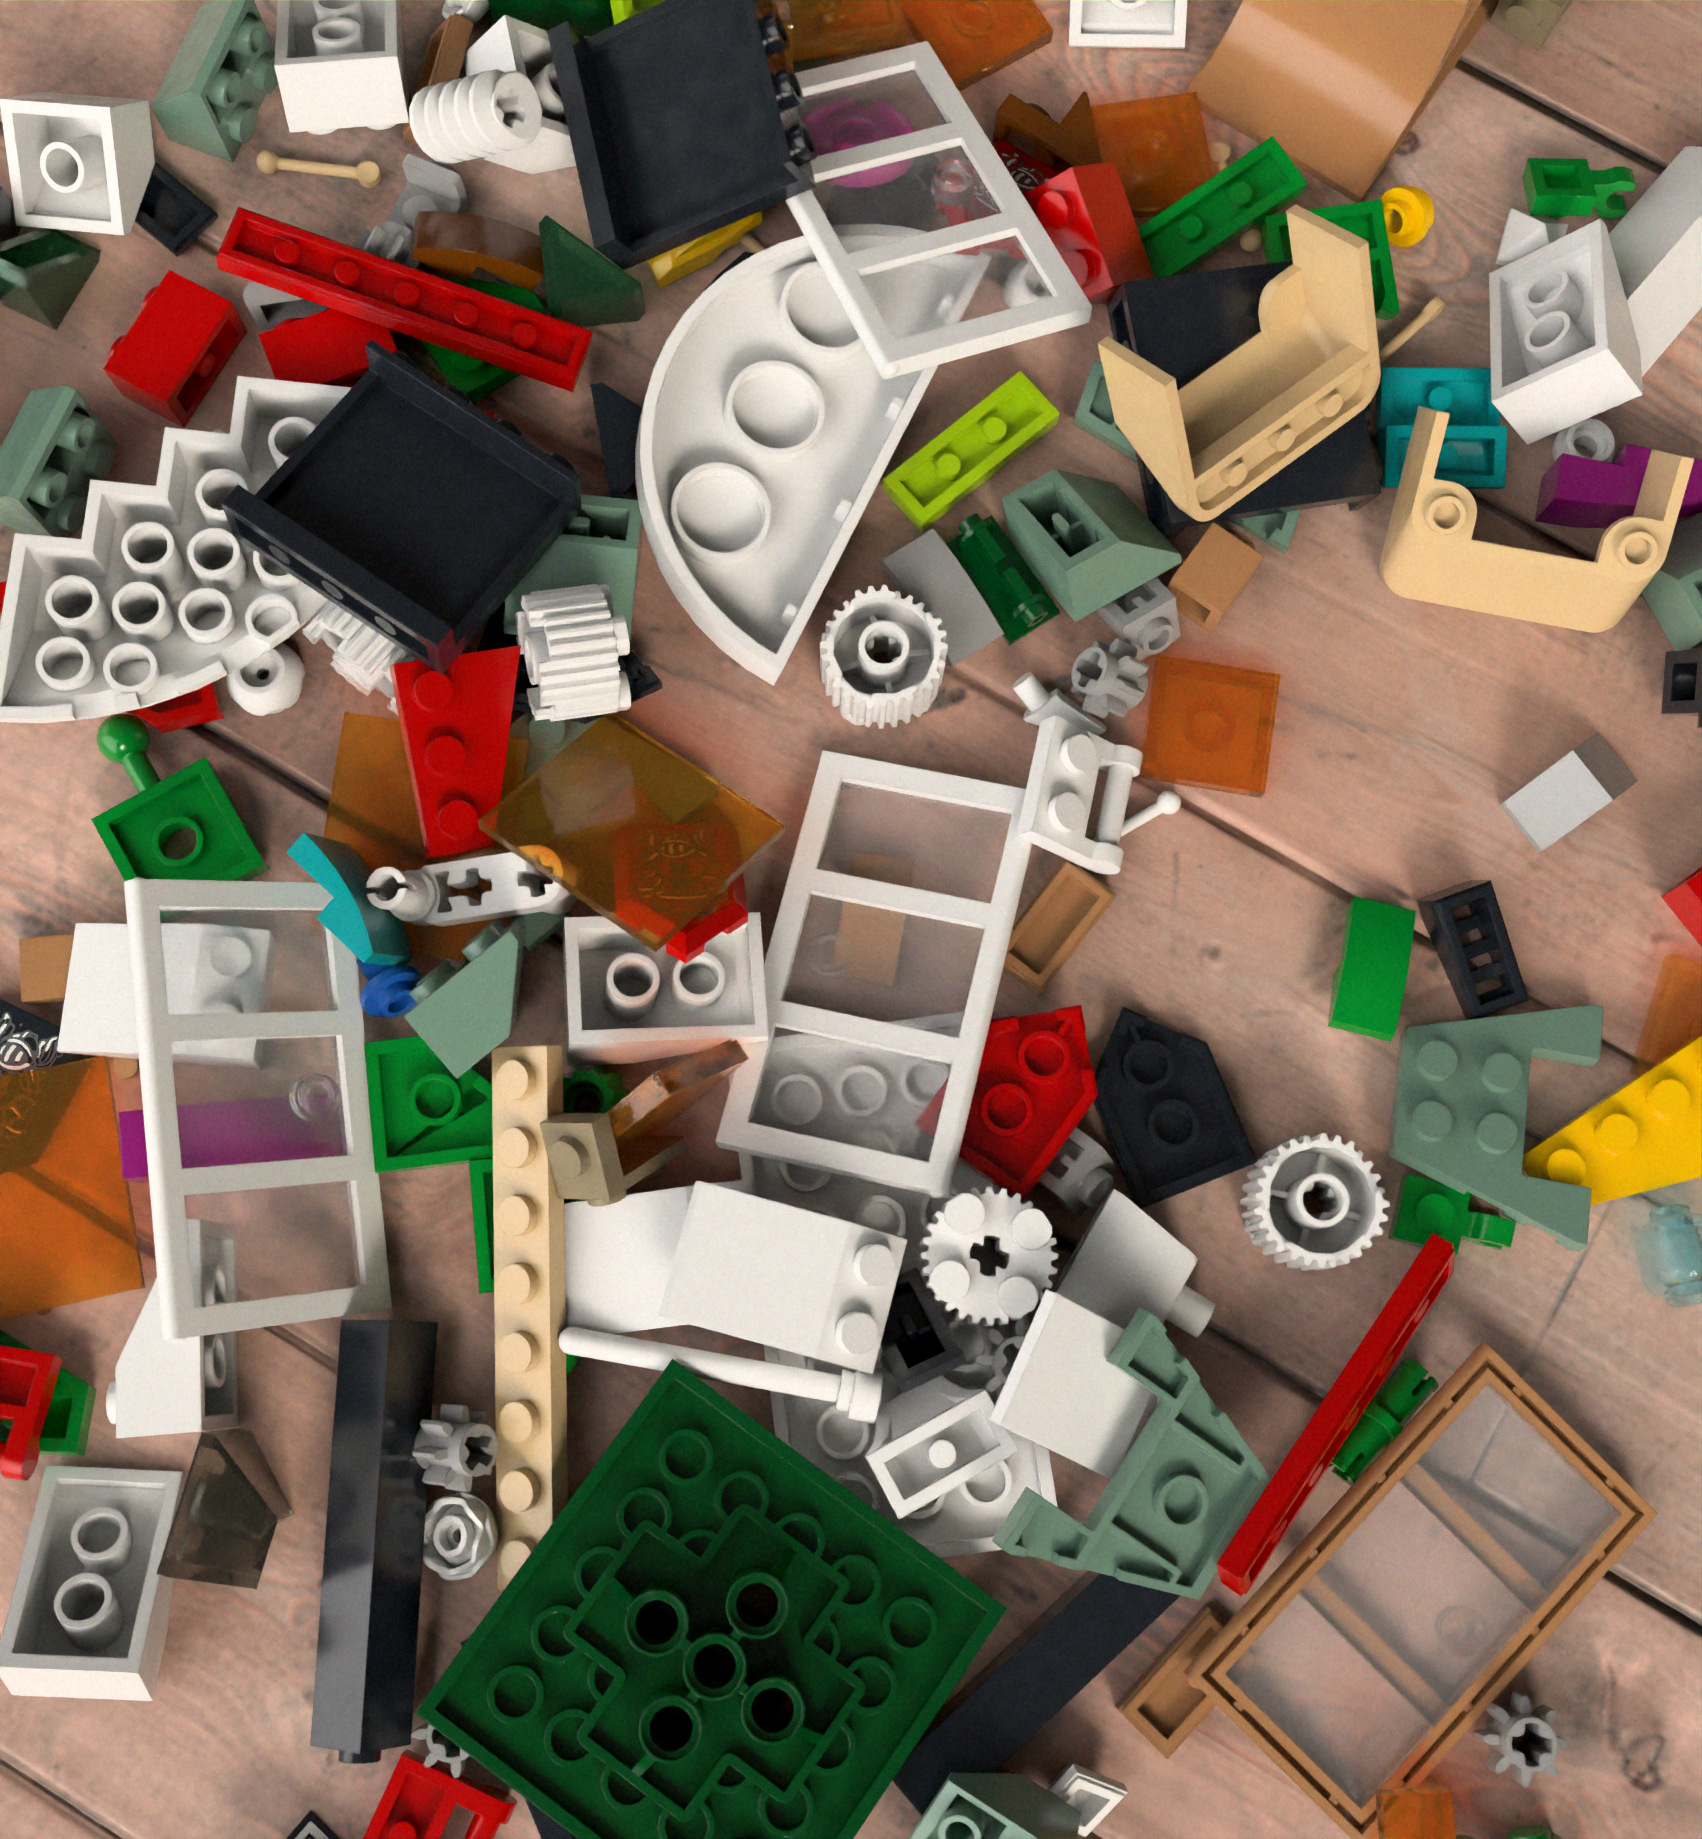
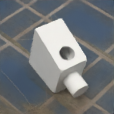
[1051,1189,1216,1338]

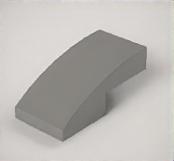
[879,528,1004,666]

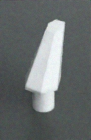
[1012,672,1107,736]

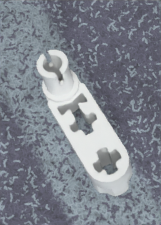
[366,849,585,927]

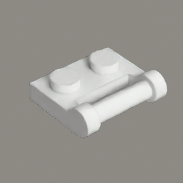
[1016,715,1143,874]

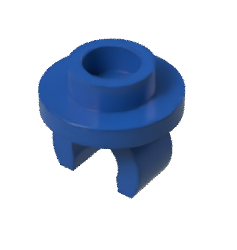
[356,959,422,1017]

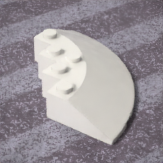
[0,376,352,723]

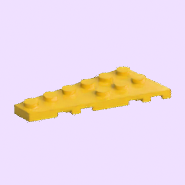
[1522,1033,1702,1206]

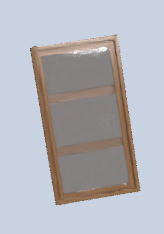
[1183,1342,1658,1839]

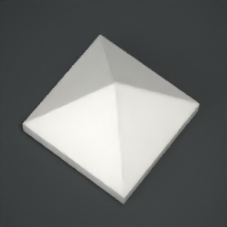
[1495,208,1568,266]
[1047,1764,1128,1837]

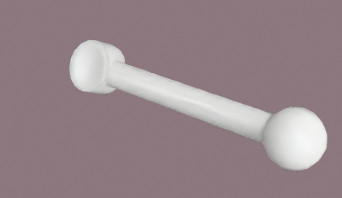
[1076,790,1181,868]

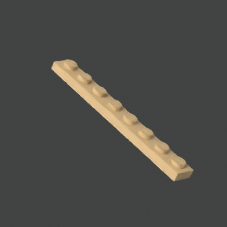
[492,1045,568,1591]

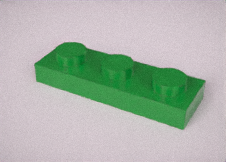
[1137,136,1307,278]

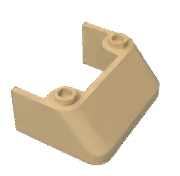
[1097,204,1381,522]
[1379,406,1694,633]

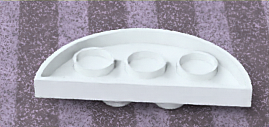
[635,228,991,686]

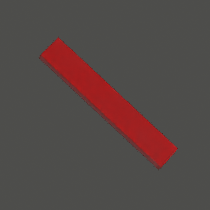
[216,207,593,392]
[1216,1233,1455,1596]

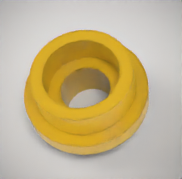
[1380,185,1435,247]

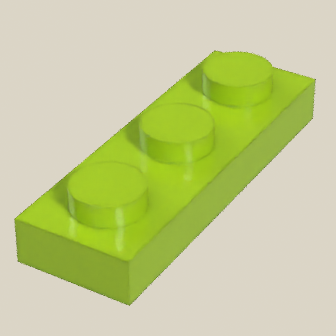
[882,370,1060,533]

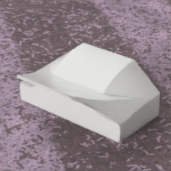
[865,1375,1019,1519]

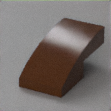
[411,211,545,292]

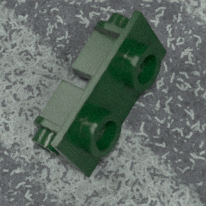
[946,513,1060,646]

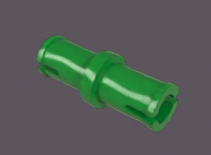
[1329,1358,1439,1486]

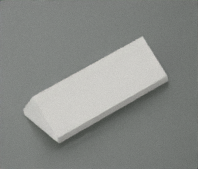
[1609,146,1702,377]

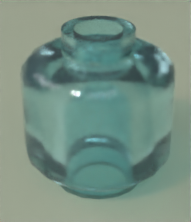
[1632,1204,1702,1307]

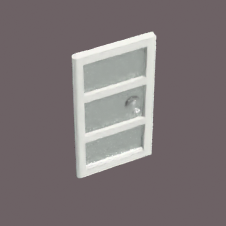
[785,41,1092,379]
[715,750,1032,1198]
[124,877,392,1344]

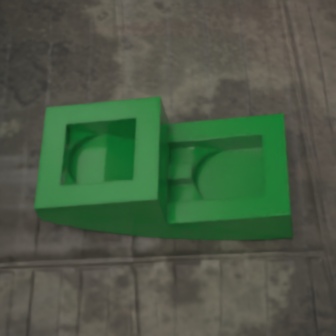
[1328,896,1416,1042]

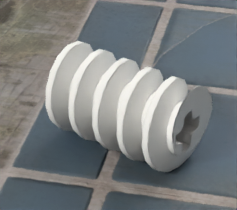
[409,69,542,164]

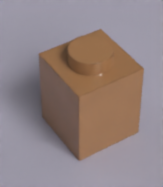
[1167,522,1265,634]

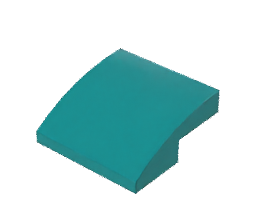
[1375,367,1507,489]
[286,832,413,966]

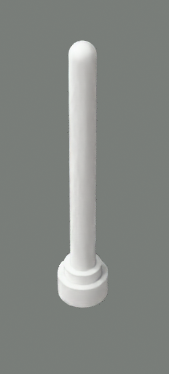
[558,1327,884,1424]

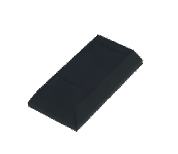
[135,162,219,257]

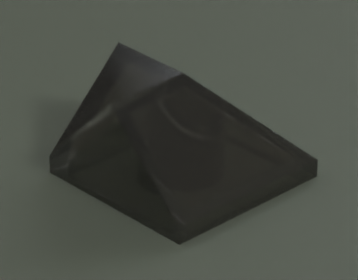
[156,1427,294,1589]

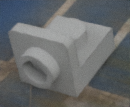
[387,154,470,231]
[1096,577,1181,661]
[1038,1127,1118,1218]

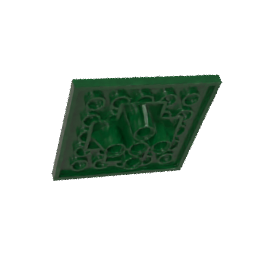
[415,1359,1007,1839]

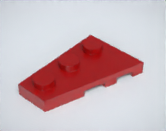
[389,645,521,859]

